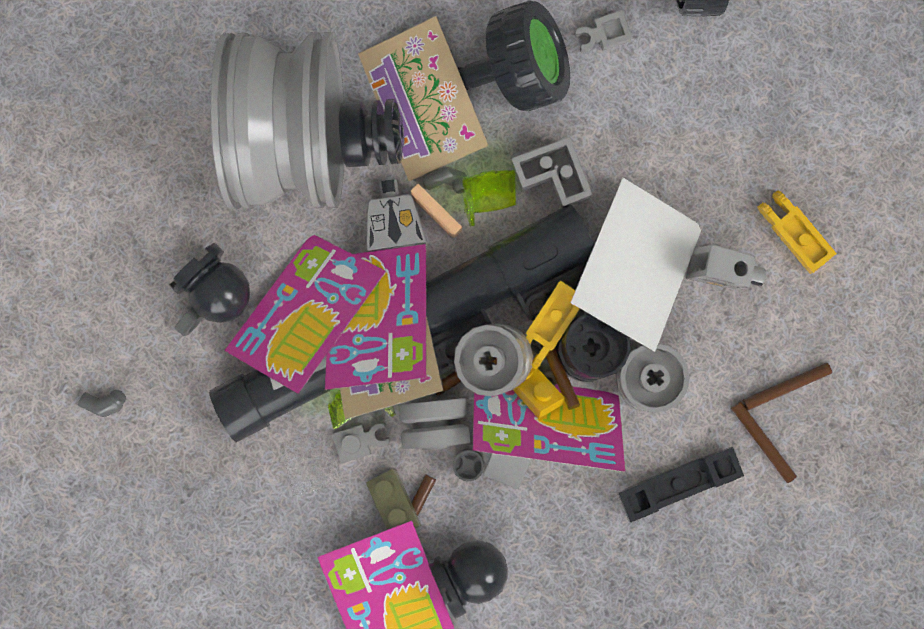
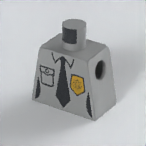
[367,180,427,252]
[686,245,766,289]

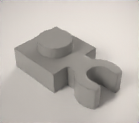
[575,10,633,53]
[332,423,390,464]

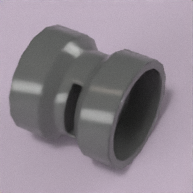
[453,449,484,481]

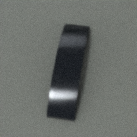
[618,447,744,523]

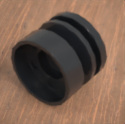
[339,99,404,167]
[555,313,630,382]

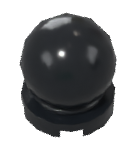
[169,243,250,323]
[428,540,508,619]

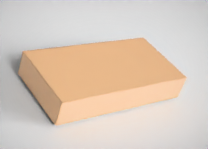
[411,184,462,238]

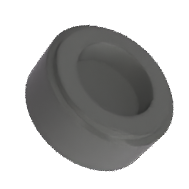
[175,308,203,336]

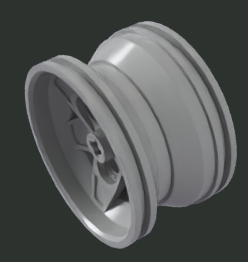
[211,32,344,209]

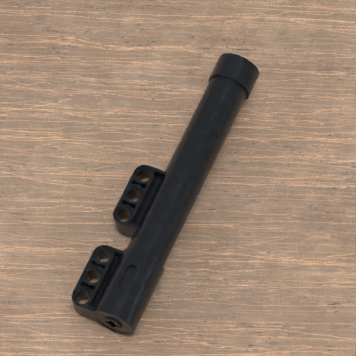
[209,204,594,443]

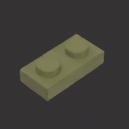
[366,469,422,530]

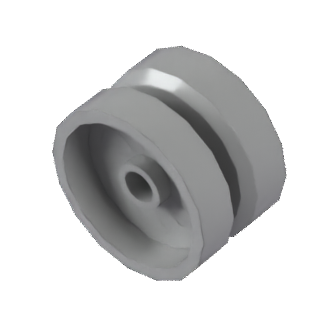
[454,323,533,396]
[615,344,690,413]
[398,398,470,450]

